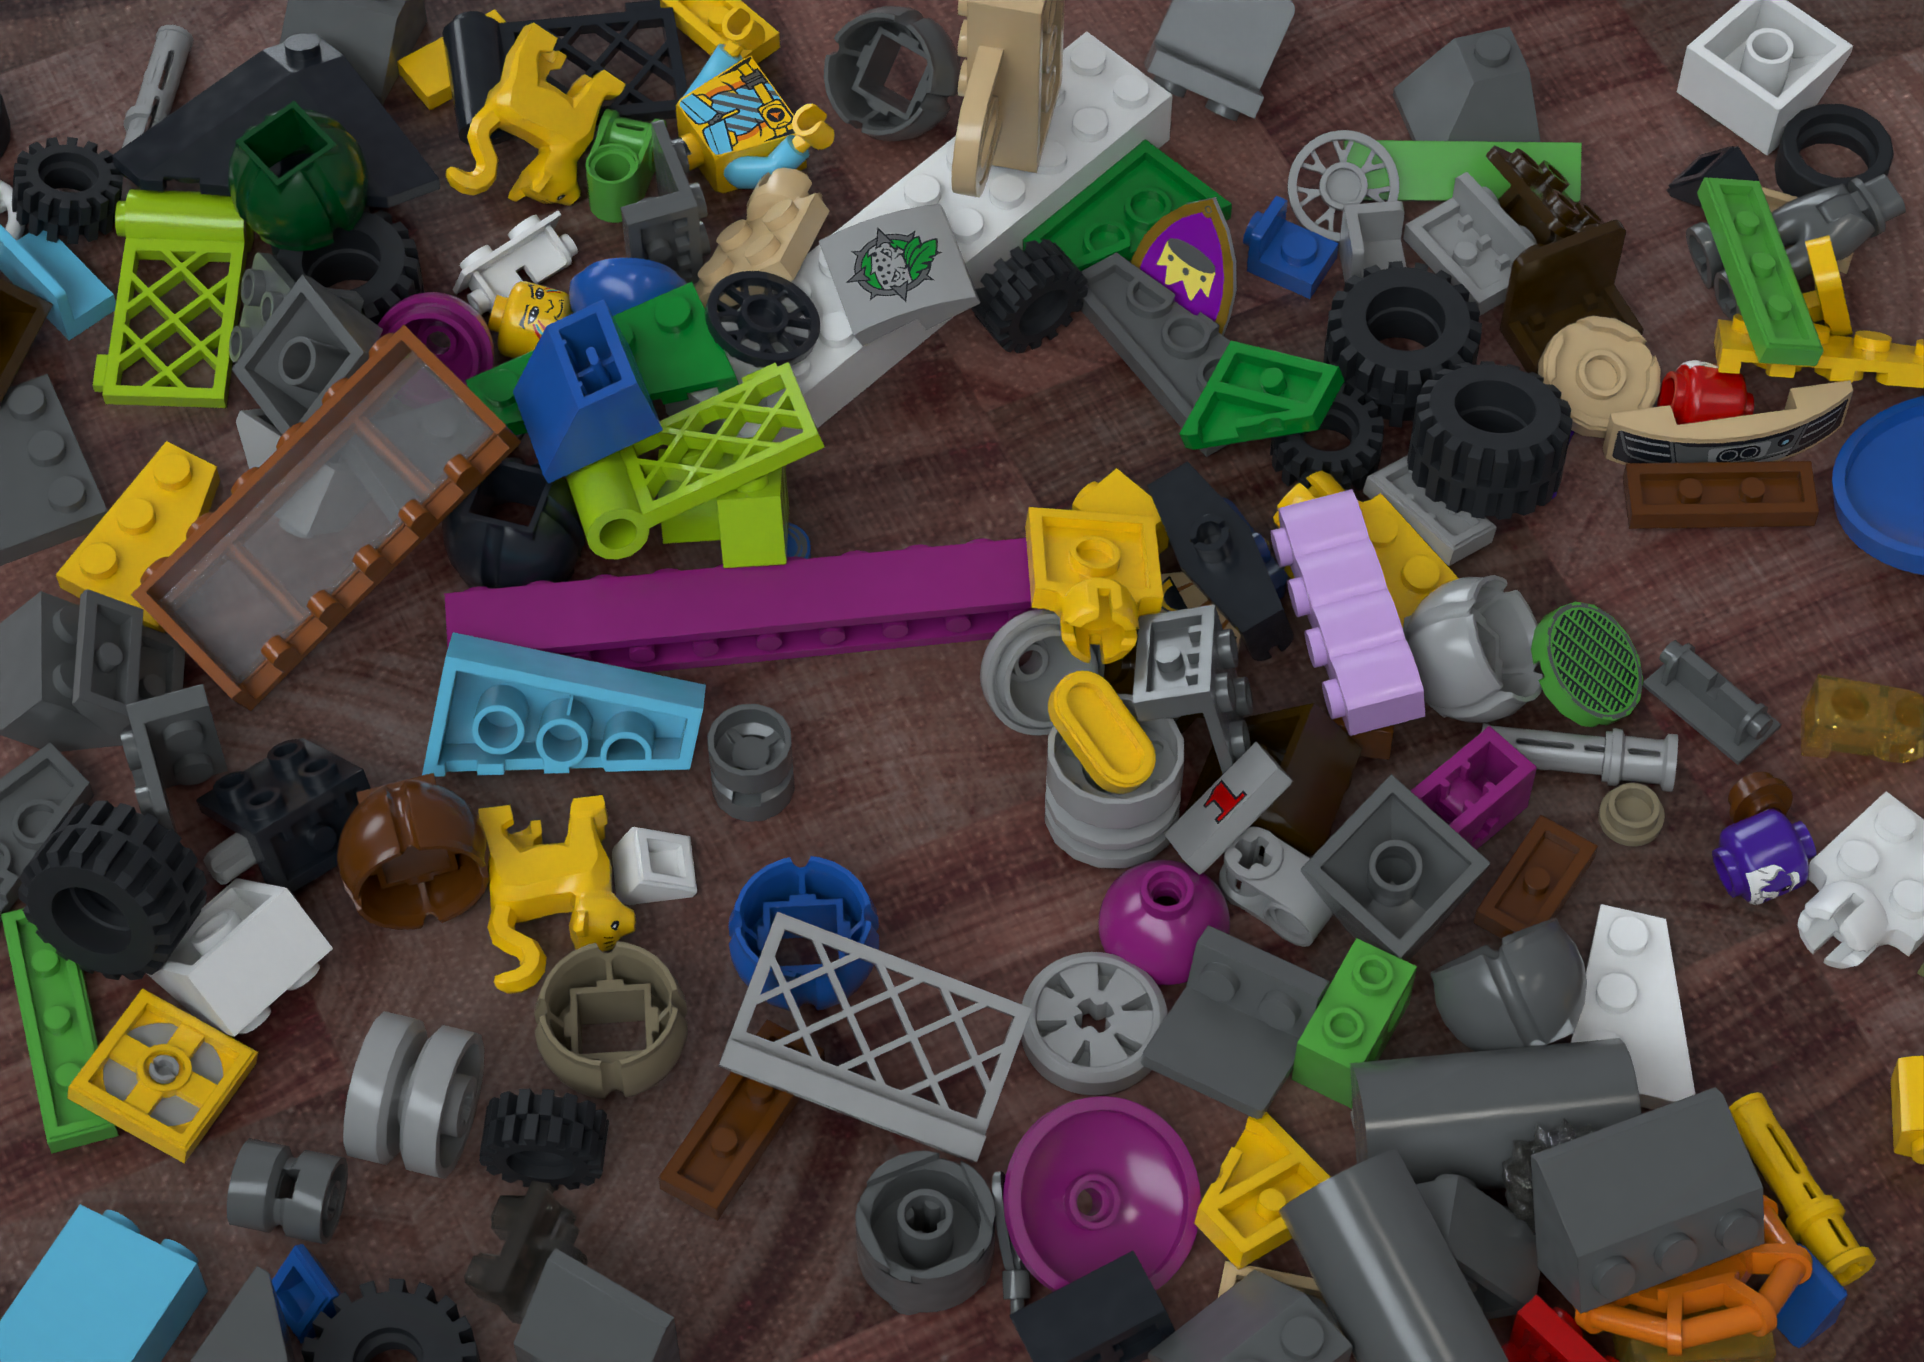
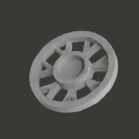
[1287,130,1399,243]

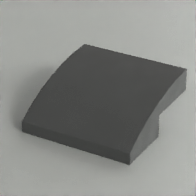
[72,589,185,741]

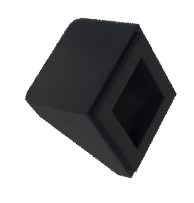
[1667,146,1759,208]

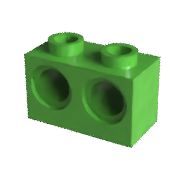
[1291,938,1417,1109]

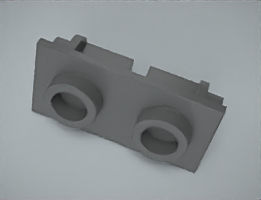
[1642,640,1782,765]

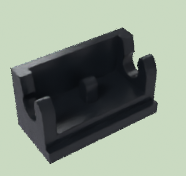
[1009,1250,1175,1362]

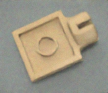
[695,168,829,312]

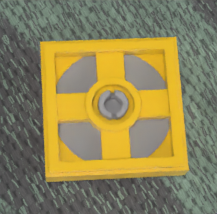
[67,988,258,1164]

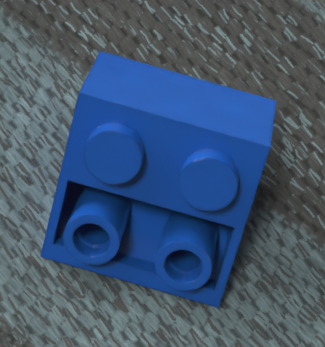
[513,299,663,484]

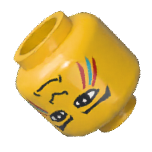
[488,281,573,358]

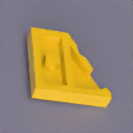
[1194,1112,1331,1270]

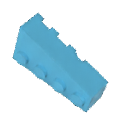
[422,632,706,777]

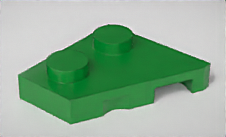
[1179,340,1344,450]

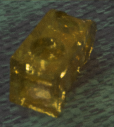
[1801,674,1924,763]

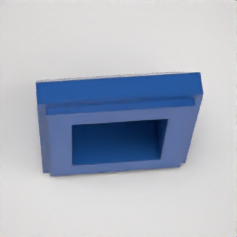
[1758,1243,1848,1348]

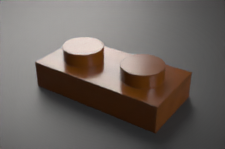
[1473,815,1598,939]

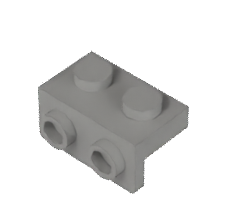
[1403,172,1537,316]

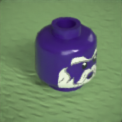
[1712,809,1816,905]

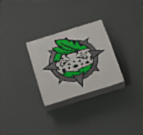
[819,204,981,346]

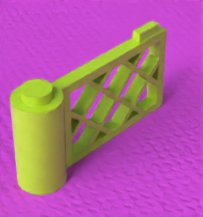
[92,189,255,408]
[566,362,825,560]

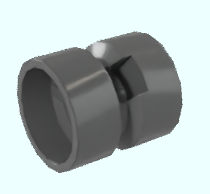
[707,704,795,822]
[227,1138,348,1244]

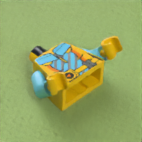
[676,7,835,193]

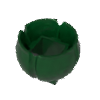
[228,101,369,251]

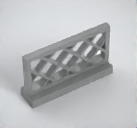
[718,912,1032,1163]

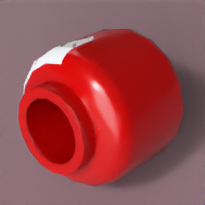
[1657,360,1754,425]

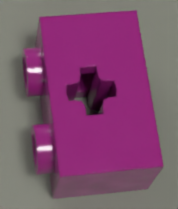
[1411,726,1537,850]

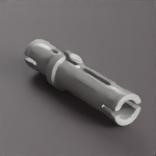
[121,25,194,180]

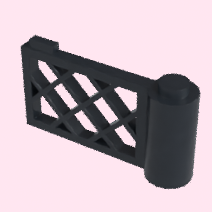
[442,0,688,145]

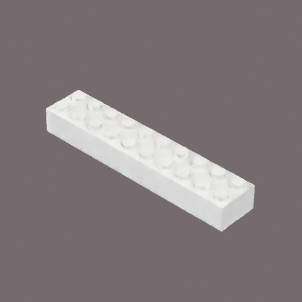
[665,32,1172,442]

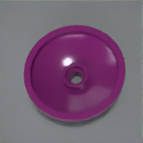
[1003,1096,1201,1292]

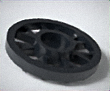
[705,271,820,368]

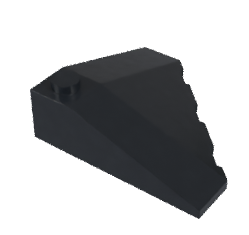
[112,32,440,208]

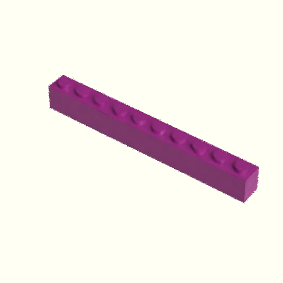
[444,538,1037,673]

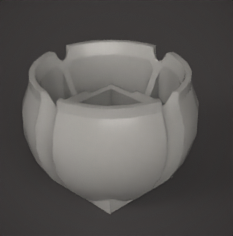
[1403,575,1544,723]

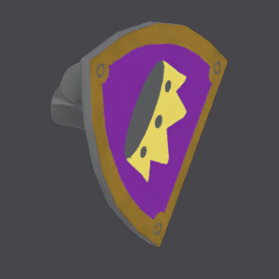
[1131,197,1237,336]

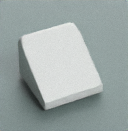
[612,827,697,905]

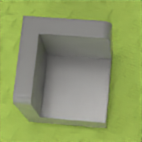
[1338,201,1406,282]

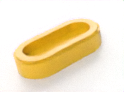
[1048,671,1156,794]

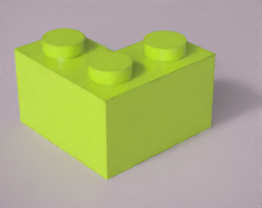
[658,437,789,568]

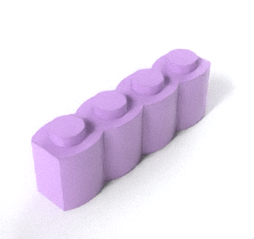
[1271,489,1425,736]

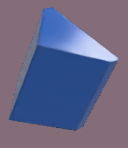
[272,1244,342,1343]

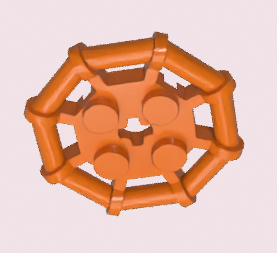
[1573,1195,1813,1356]

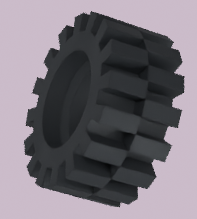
[12,137,123,244]
[972,239,1088,353]
[1270,383,1384,491]
[479,1088,609,1191]

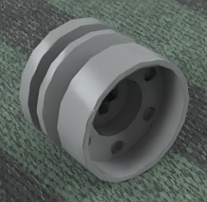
[1045,694,1184,868]

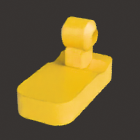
[1802,235,1853,336]

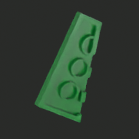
[465,282,739,435]

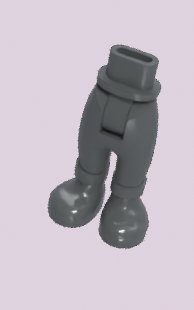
[1686,174,1906,321]

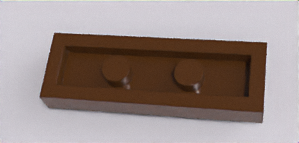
[1623,461,1819,529]
[658,1019,825,1221]

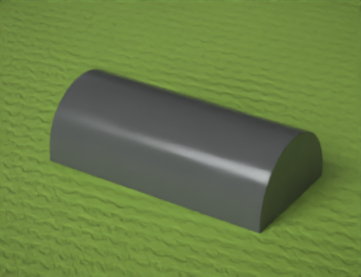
[1350,1038,1641,1191]
[1279,1148,1509,1362]

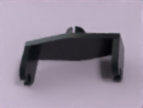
[1147,461,1294,661]

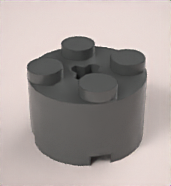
[855,1151,995,1315]

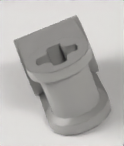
[1219,827,1333,947]

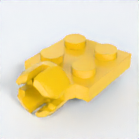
[1273,471,1459,628]
[1025,507,1163,665]

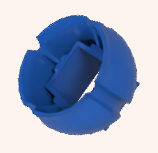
[728,856,880,1011]

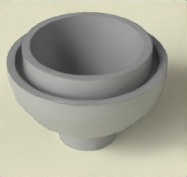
[980,609,1105,735]

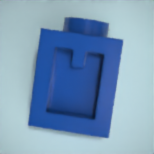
[1243,196,1339,299]

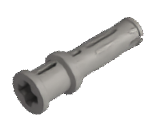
[1482,723,1678,792]

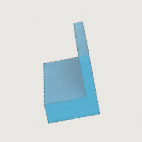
[0,224,116,340]

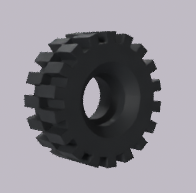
[301,1278,481,1362]

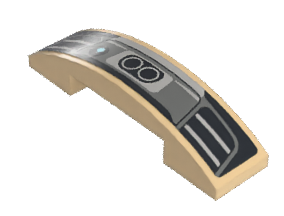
[1603,380,1853,465]

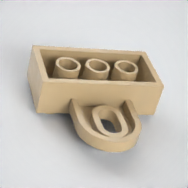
[951,0,1065,198]

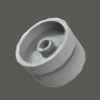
[343,1011,484,1179]

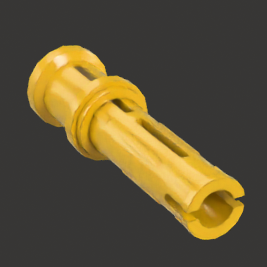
[1729,1092,1876,1287]

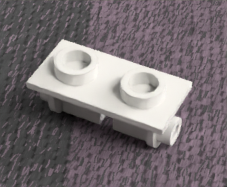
[453,210,578,315]

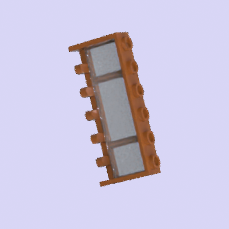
[131,325,521,711]

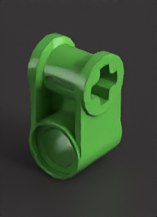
[585,109,667,223]

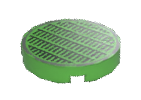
[1531,602,1643,727]

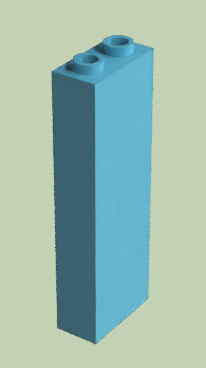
[0,1204,208,1362]

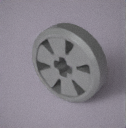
[1021,952,1168,1095]

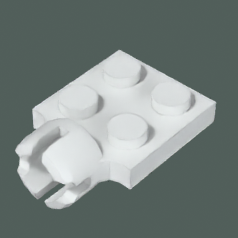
[1797,791,1924,969]

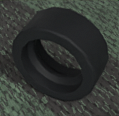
[1774,104,1894,198]

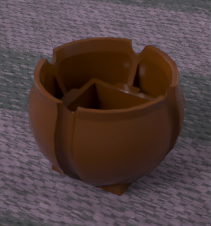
[337,773,490,930]

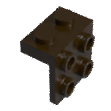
[1486,145,1605,245]
[1499,220,1644,374]

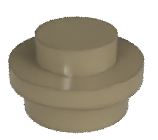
[1598,783,1665,846]

